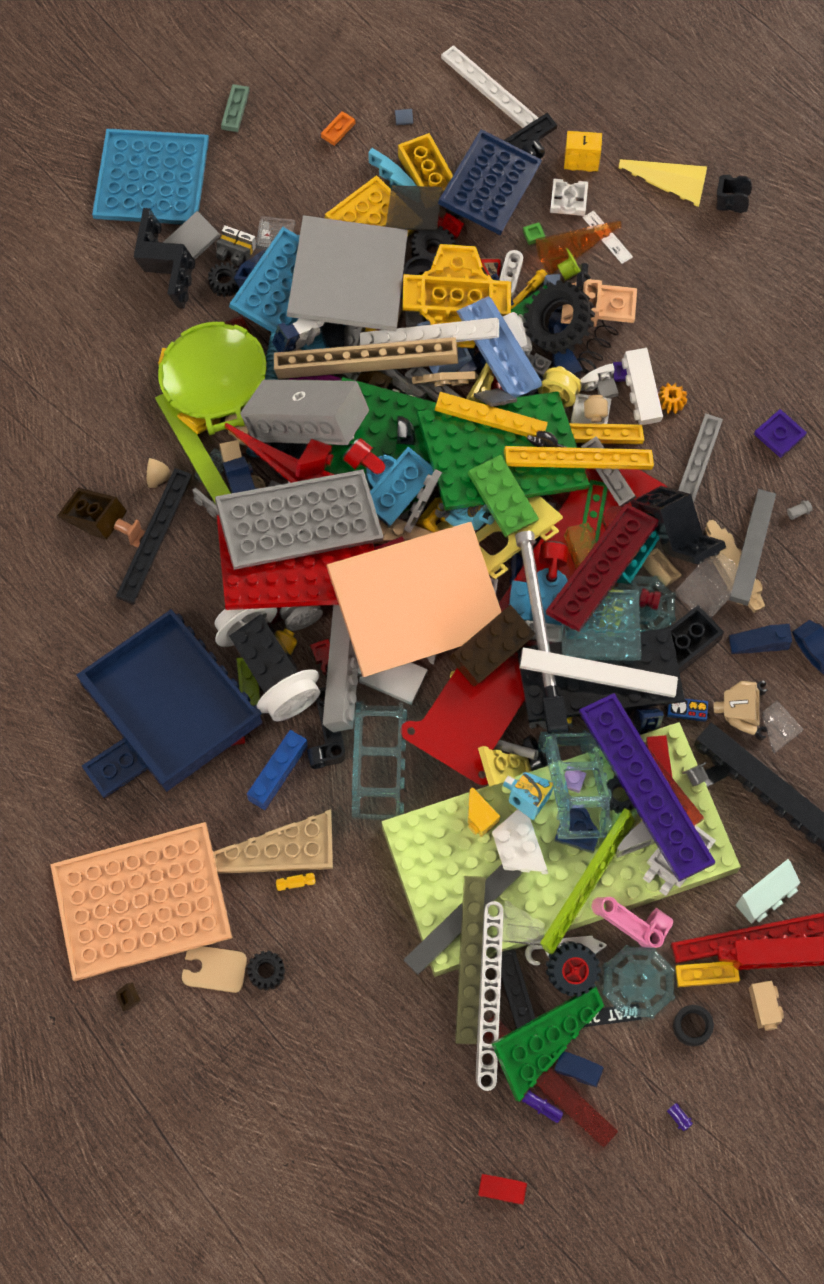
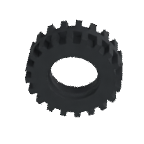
[523,280,595,354]

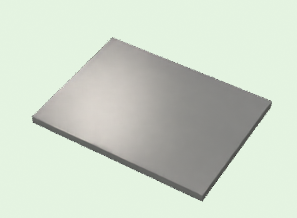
[287,215,408,331]

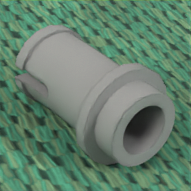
[787,500,813,520]

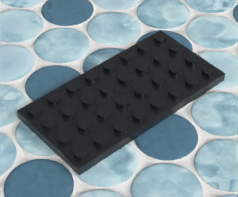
[517,628,685,723]

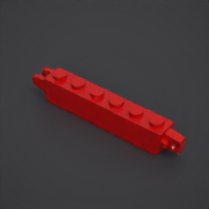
[717,933,824,970]

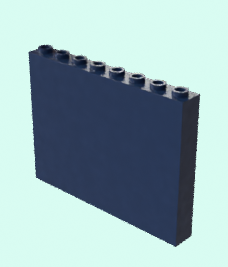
[76,609,262,792]

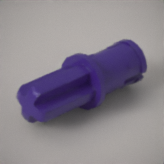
[522,1090,563,1123]

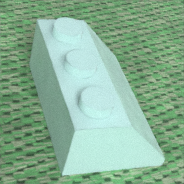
[735,859,800,924]

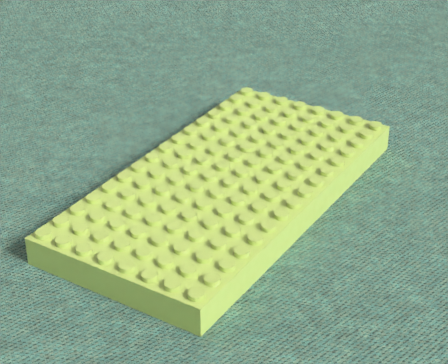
[382,722,741,977]

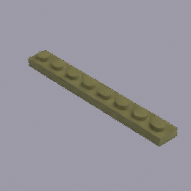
[455,876,486,1044]

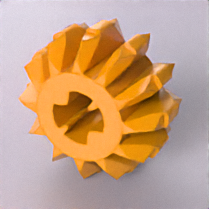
[658,382,687,414]

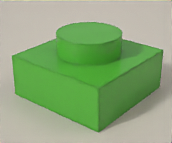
[523,222,546,245]

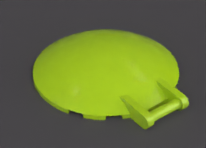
[158,322,267,435]

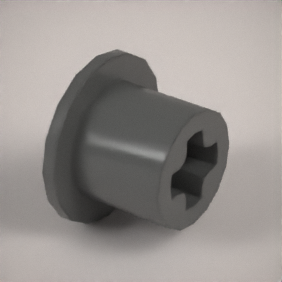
[682,762,709,787]

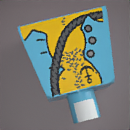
[503,772,555,820]

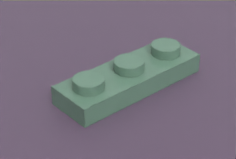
[221,84,250,132]

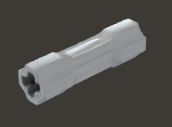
[377,369,427,399]

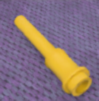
[511,269,548,309]

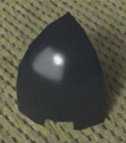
[397,415,415,445]

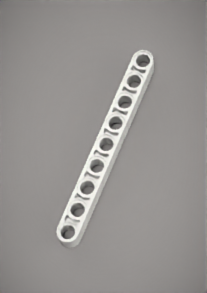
[476,901,503,1091]

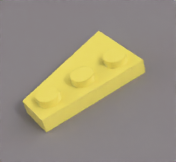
[478,746,532,786]

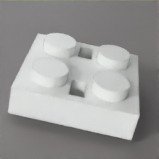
[550,179,588,216]

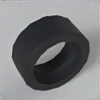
[673,1005,714,1047]

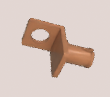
[114,518,145,548]

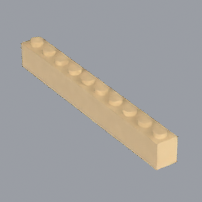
[274,337,458,379]

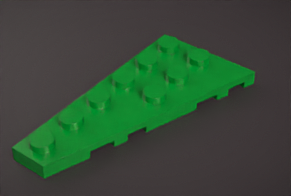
[491,987,604,1102]

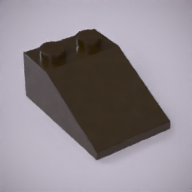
[57,487,127,540]

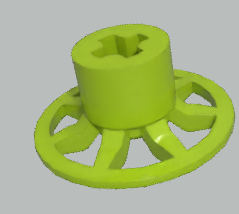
[557,248,581,281]

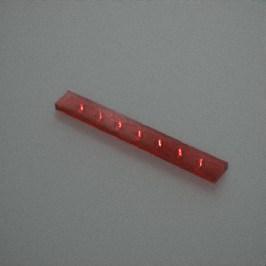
[483,1015,618,1148]

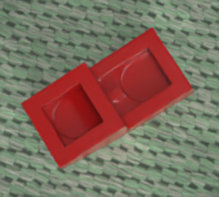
[478,1174,527,1205]

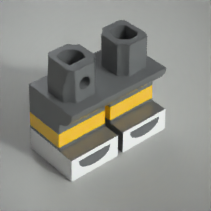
[216,225,256,267]

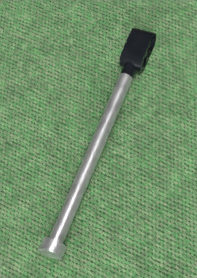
[515,531,568,734]

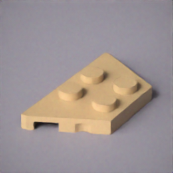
[412,371,478,387]

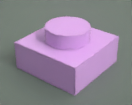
[560,767,586,793]

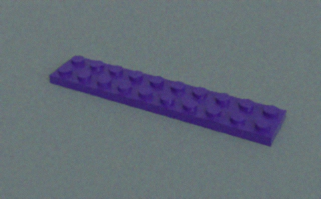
[579,693,715,882]

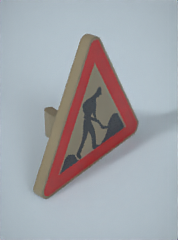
[480,258,501,278]

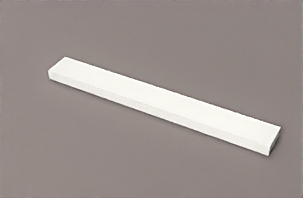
[441,45,538,128]
[520,647,678,698]

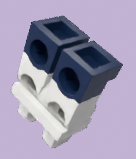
[272,318,324,352]

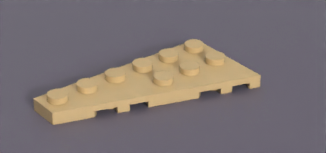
[213,809,333,874]

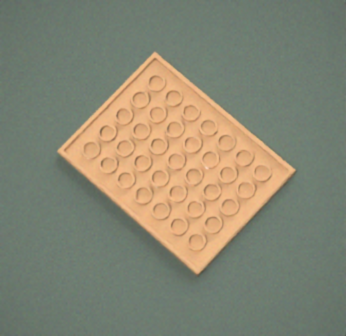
[326,522,501,677]
[50,822,233,982]

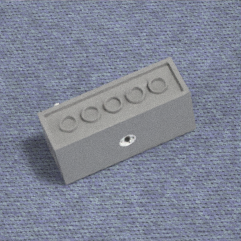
[240,380,369,445]

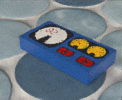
[667,699,708,722]

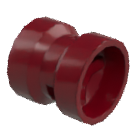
[638,588,661,610]

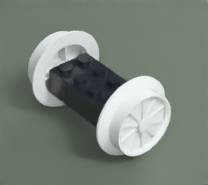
[214,608,320,721]

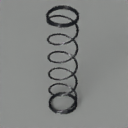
[577,320,625,374]

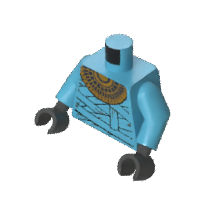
[435,503,495,530]

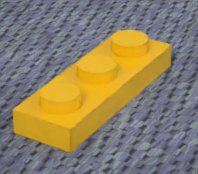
[675,962,740,988]

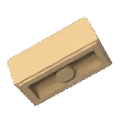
[643,548,681,588]

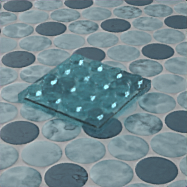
[561,590,641,660]

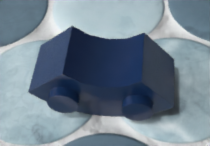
[223,456,259,493]
[792,620,824,674]

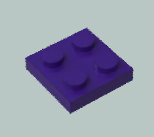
[754,409,807,458]

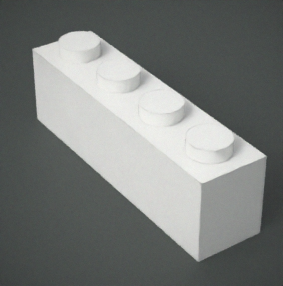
[622,348,663,425]

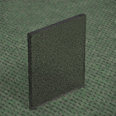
[385,186,443,231]

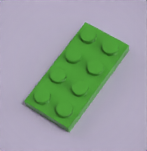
[468,455,539,538]

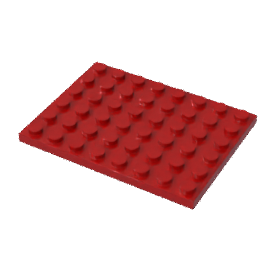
[217,515,374,610]

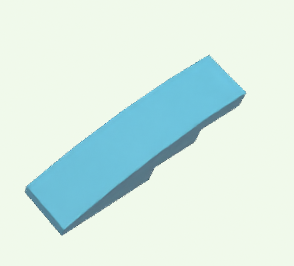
[368,148,421,204]

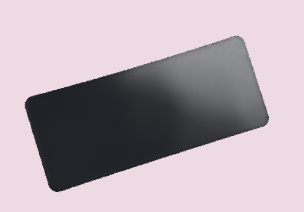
[705,766,728,787]

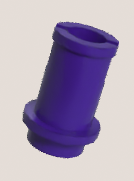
[667,1103,693,1132]

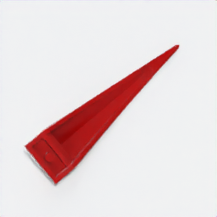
[224,423,334,483]

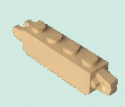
[704,520,765,613]

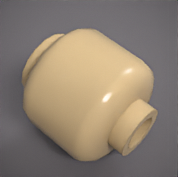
[584,395,608,423]

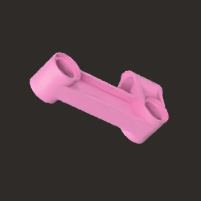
[592,897,673,948]

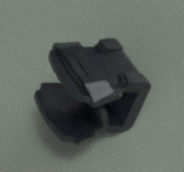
[716,175,752,213]

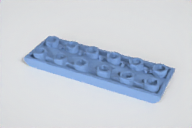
[457,296,542,397]

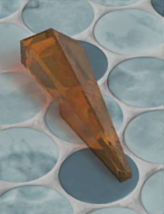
[536,221,622,275]

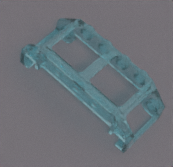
[352,701,407,820]
[538,730,611,839]

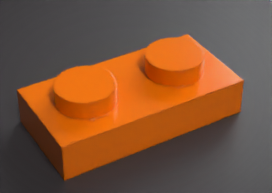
[321,111,356,146]

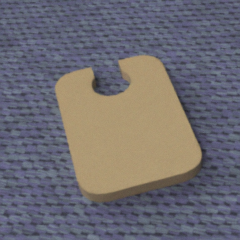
[182,946,247,993]

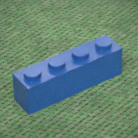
[247,730,308,810]

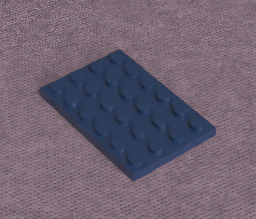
[438,129,542,236]

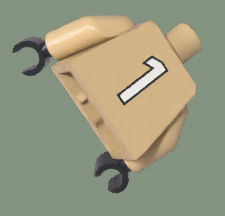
[714,681,768,740]

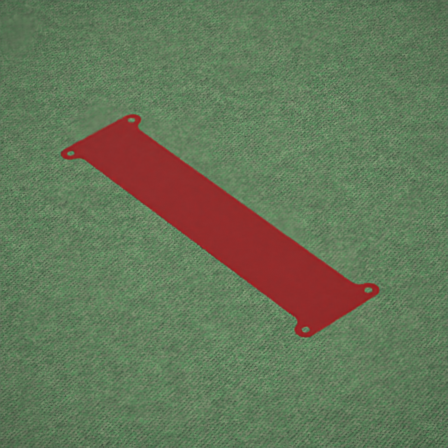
[400,468,668,785]

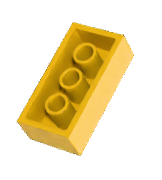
[398,133,453,210]

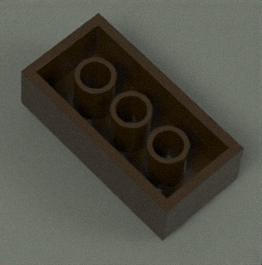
[448,605,536,687]

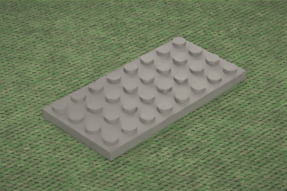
[215,470,384,569]

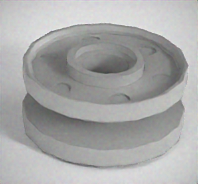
[279,606,323,631]

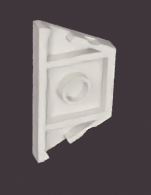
[492,809,548,874]

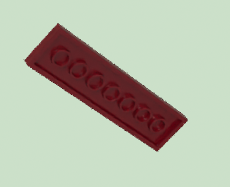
[546,504,659,632]

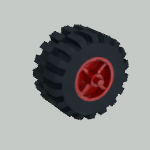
[546,941,601,997]

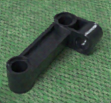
[307,687,345,769]

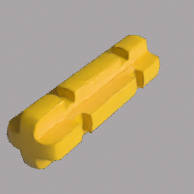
[276,873,316,891]

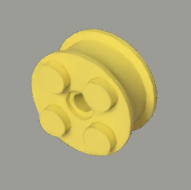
[538,366,581,408]

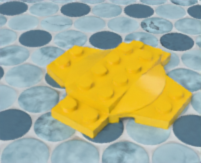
[402,244,511,348]

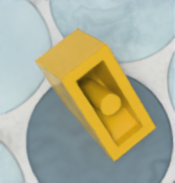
[468,787,500,837]

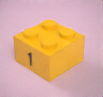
[564,131,602,172]

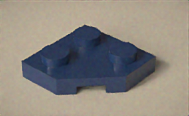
[555,802,600,853]

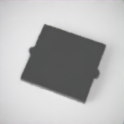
[474,388,517,407]

